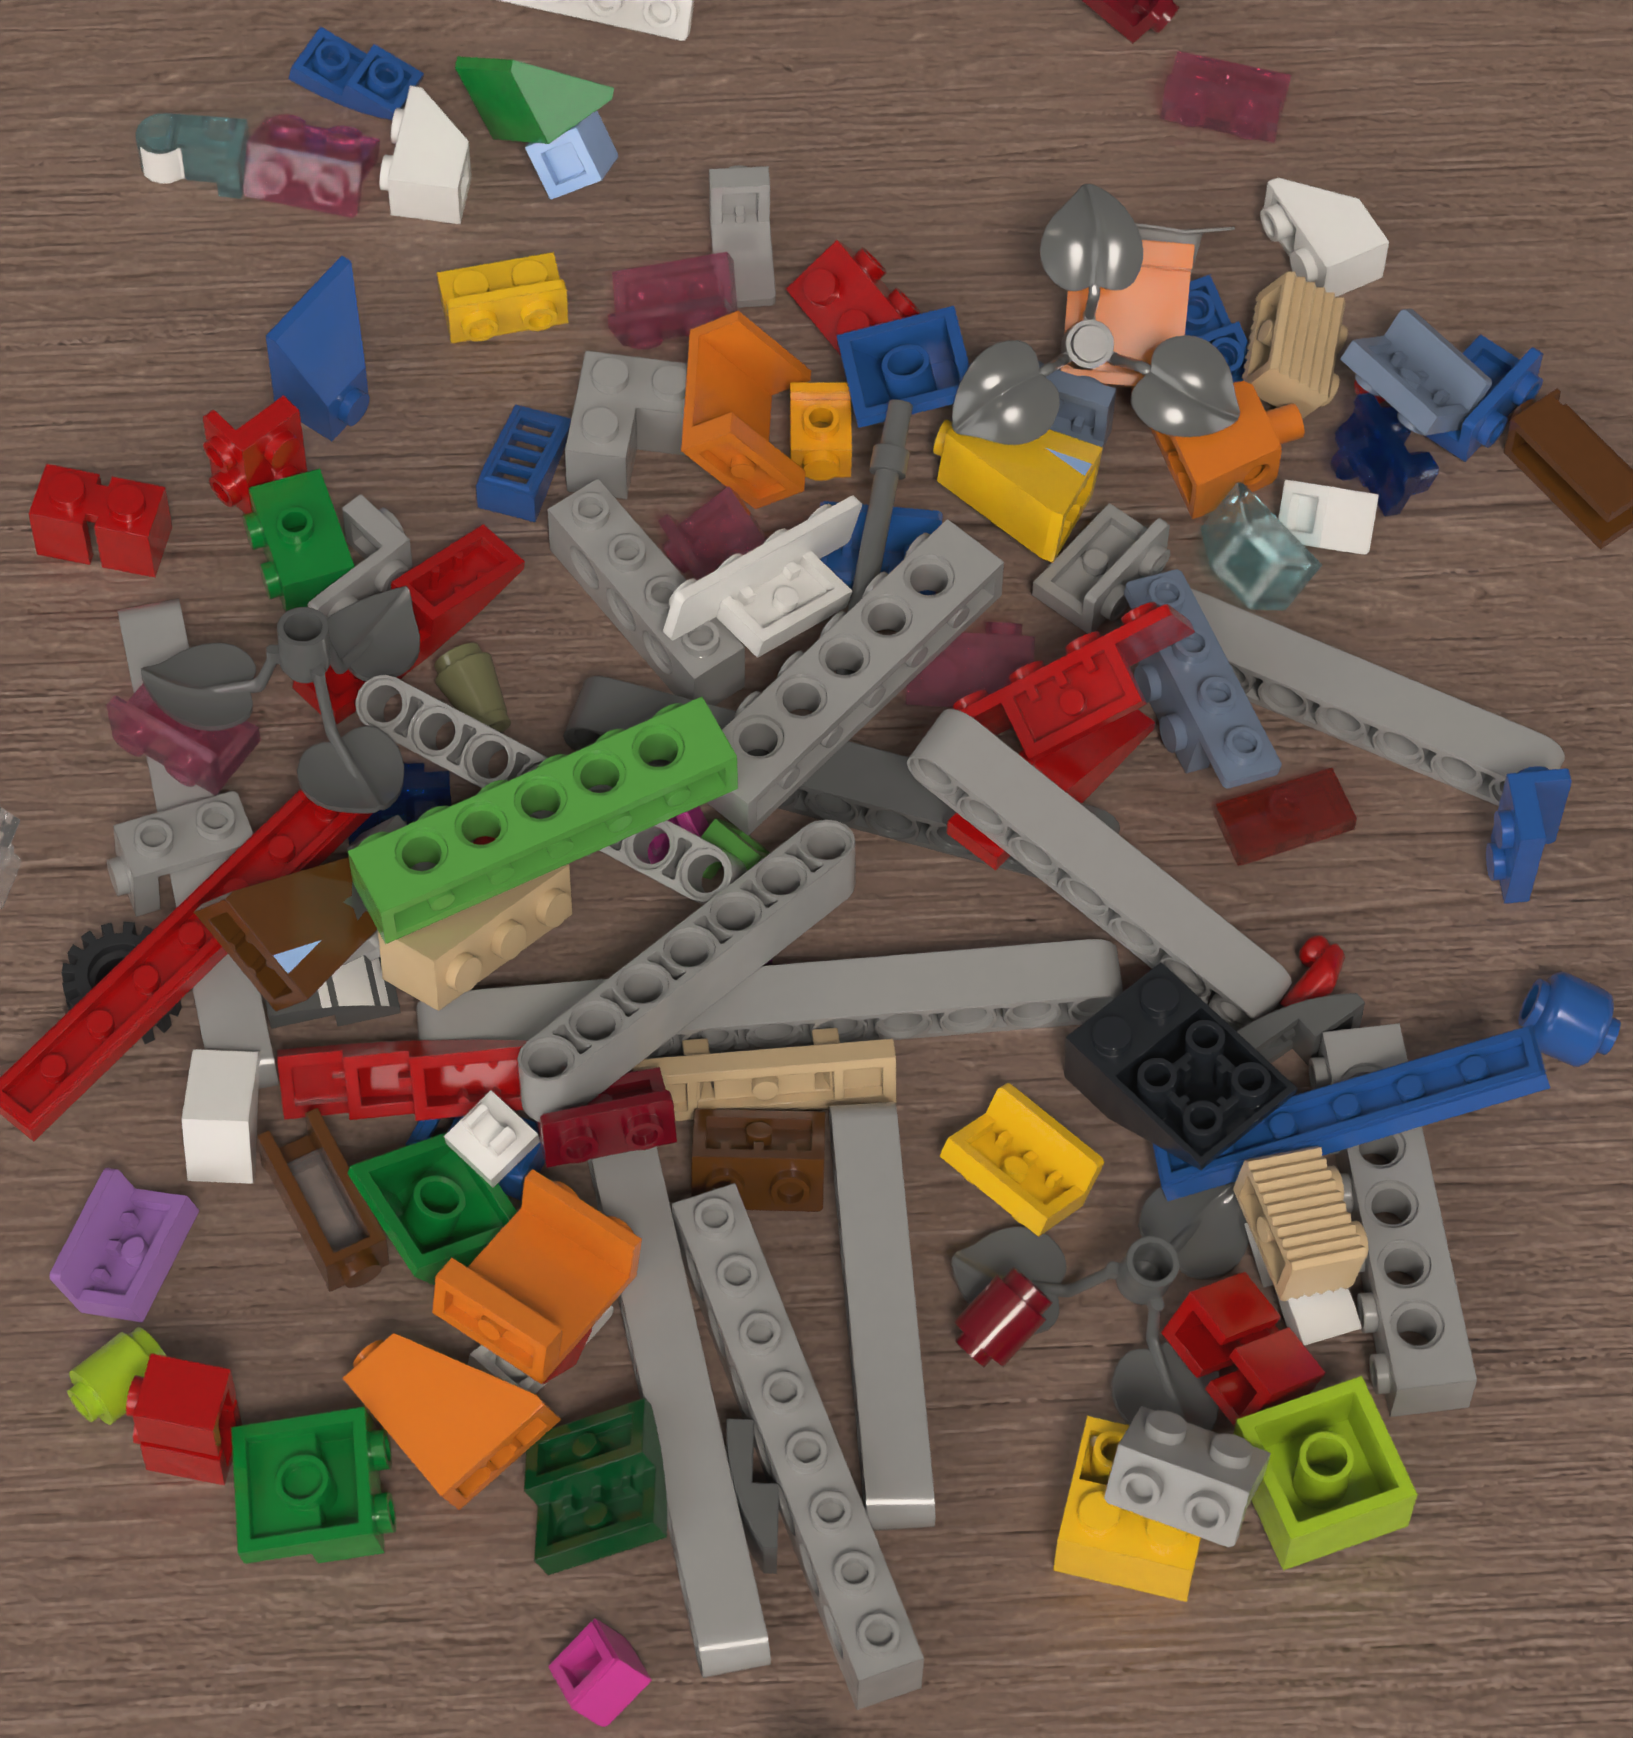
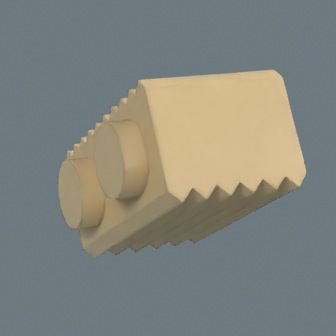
[1242,272,1348,419]
[1233,1146,1368,1302]

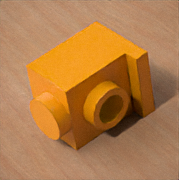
[790,382,852,481]

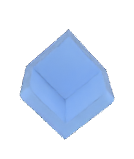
[525,110,618,200]

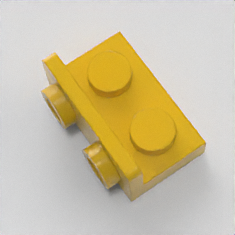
[436,252,568,344]

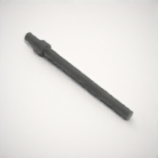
[836,400,913,675]

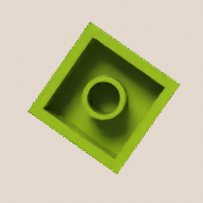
[1233,1376,1418,1571]

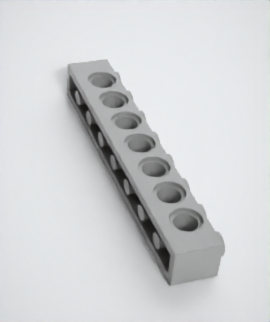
[672,1183,924,1710]

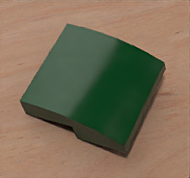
[524,1398,667,1575]

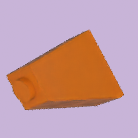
[343,1333,561,1510]

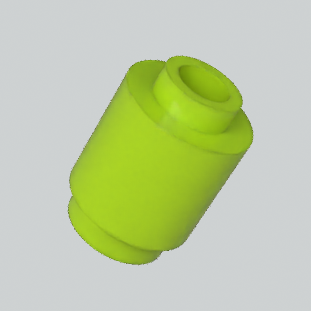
[67,1327,166,1425]

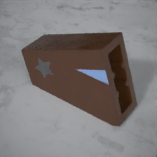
[194,857,377,1012]

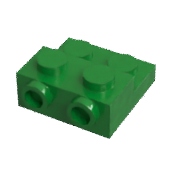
[231,1407,396,1564]

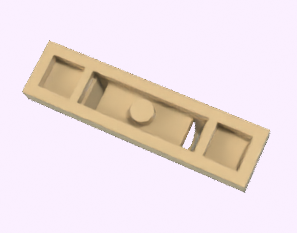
[632,1028,896,1121]

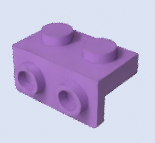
[50,1168,200,1323]

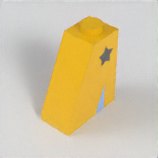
[933,420,1103,563]

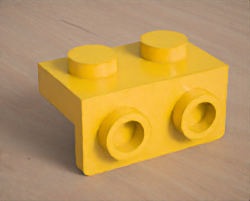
[940,1083,1104,1237]

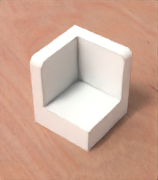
[1275,479,1379,555]

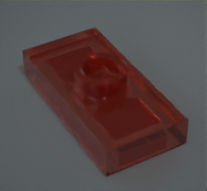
[1214,768,1357,867]

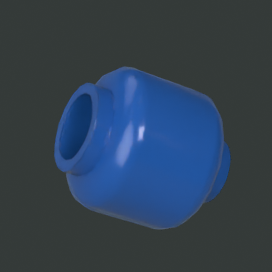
[1518,971,1621,1067]

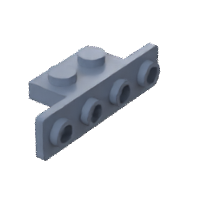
[1124,569,1282,788]

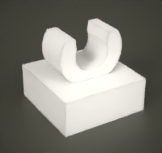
[444,1091,540,1187]

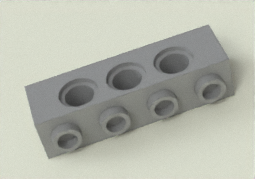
[548,479,745,706]

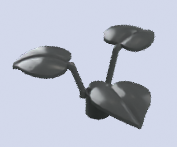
[952,184,1240,445]
[141,586,420,813]
[951,1182,1249,1431]

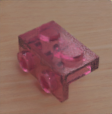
[1161,51,1291,143]
[243,115,380,218]
[607,252,738,349]
[658,486,768,580]
[906,622,1035,707]
[106,684,261,796]

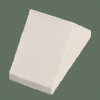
[182,1049,260,1184]

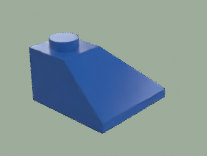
[266,255,370,441]
[836,305,970,428]

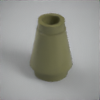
[434,643,511,733]

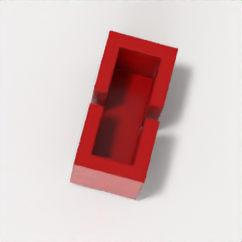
[28,464,172,578]
[1161,1271,1326,1427]
[126,1354,242,1486]

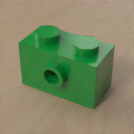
[242,469,355,613]

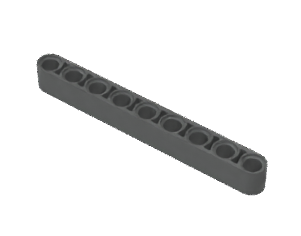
[563,676,1120,878]

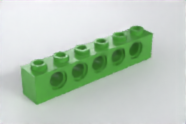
[348,697,738,944]

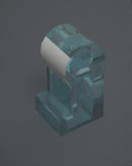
[136,113,251,199]

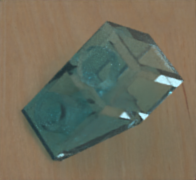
[1201,482,1322,611]

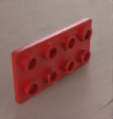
[952,602,1195,762]

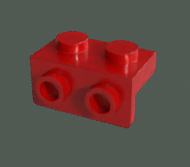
[786,240,921,356]
[203,395,307,514]

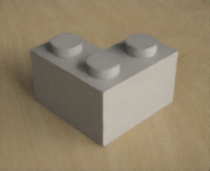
[565,350,687,499]

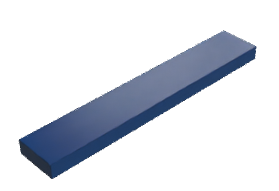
[1153,1025,1550,1201]

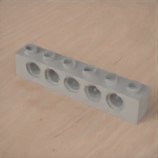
[707,519,1004,836]
[1308,1023,1477,1417]

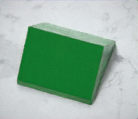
[455,56,614,144]
[347,1132,517,1286]

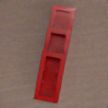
[292,524,525,725]
[947,709,1156,870]
[277,1039,529,1121]

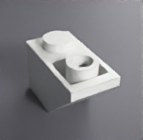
[380,86,471,224]
[1260,178,1389,297]

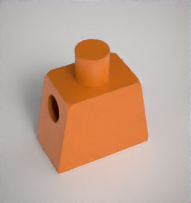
[1150,381,1305,519]

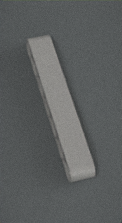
[1191,589,1565,806]
[356,675,748,905]
[907,709,1292,1032]
[518,819,856,1122]
[829,1101,935,1531]

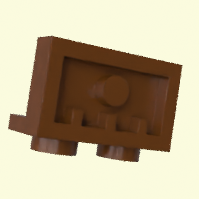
[691,1109,825,1212]

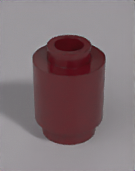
[954,1267,1053,1368]

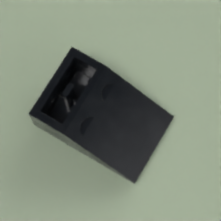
[1064,962,1297,1170]

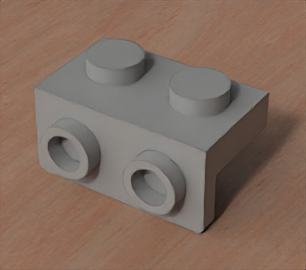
[1032,503,1171,634]
[1104,1406,1271,1547]

